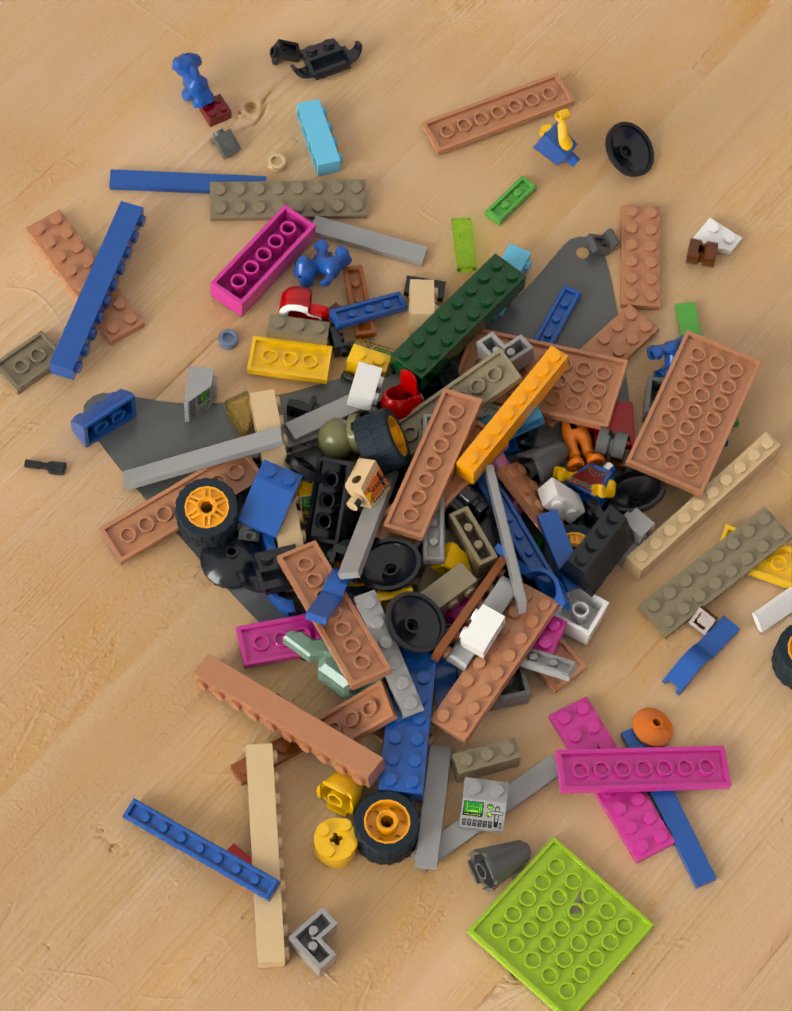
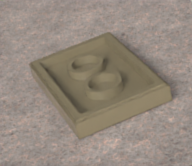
[0,330,56,394]

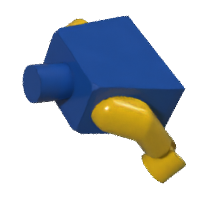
[533,108,580,167]

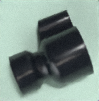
[449,485,490,518]

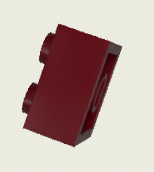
[199,94,232,127]

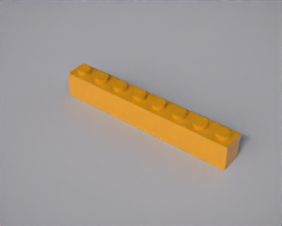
[456,346,569,485]

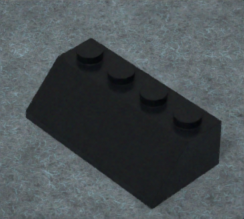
[305,456,359,544]
[558,505,635,597]

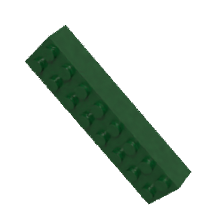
[390,253,526,391]

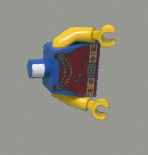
[552,462,616,507]

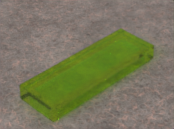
[451,217,477,272]

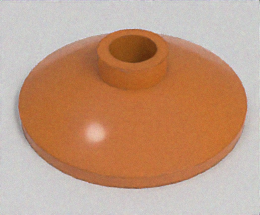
[632,708,673,747]

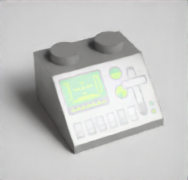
[184,366,218,422]
[459,777,509,833]

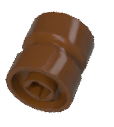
[686,238,718,268]

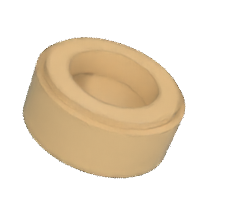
[267,153,286,173]

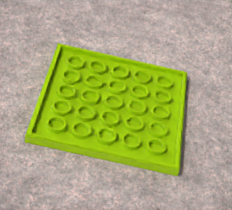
[466,836,655,1011]

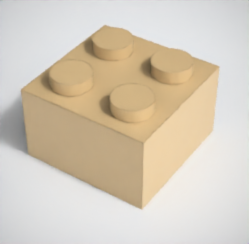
[408,279,438,335]

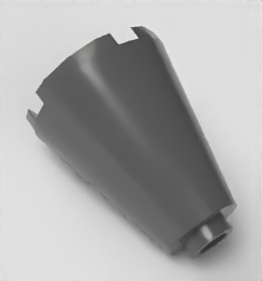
[512,441,569,488]
[468,840,531,892]

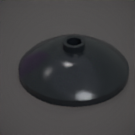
[605,122,654,177]
[605,471,666,514]
[200,531,263,589]
[360,538,422,592]
[385,591,445,654]

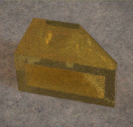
[225,391,254,437]

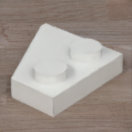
[688,218,742,255]

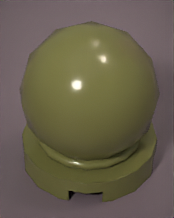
[318,413,360,459]

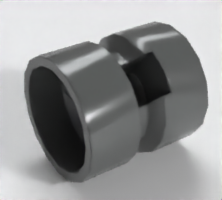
[594,427,629,459]

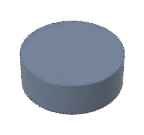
[218,329,238,350]

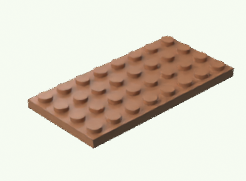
[458,329,628,430]
[625,330,762,497]

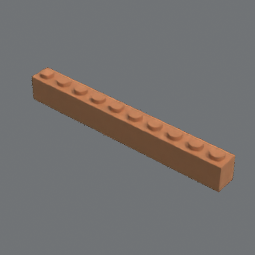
[193,654,385,788]

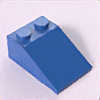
[238,459,303,538]

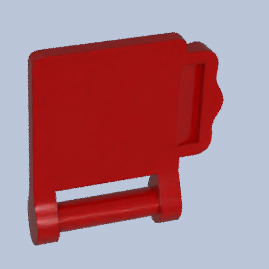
[587,401,635,451]

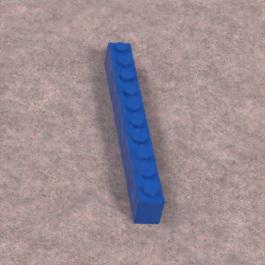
[50,201,146,380]

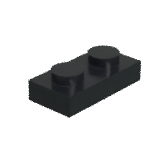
[284,454,325,483]

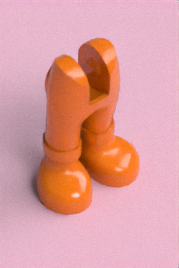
[561,421,605,472]

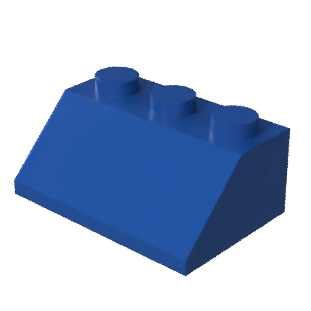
[71,389,137,448]

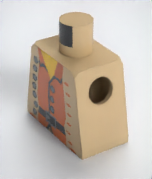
[345,458,391,511]

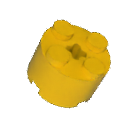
[313,818,358,869]

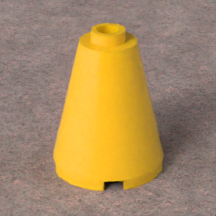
[316,771,365,816]

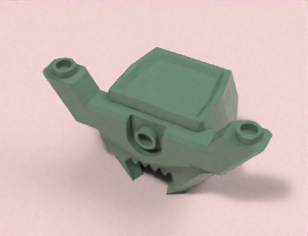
[283,631,386,700]

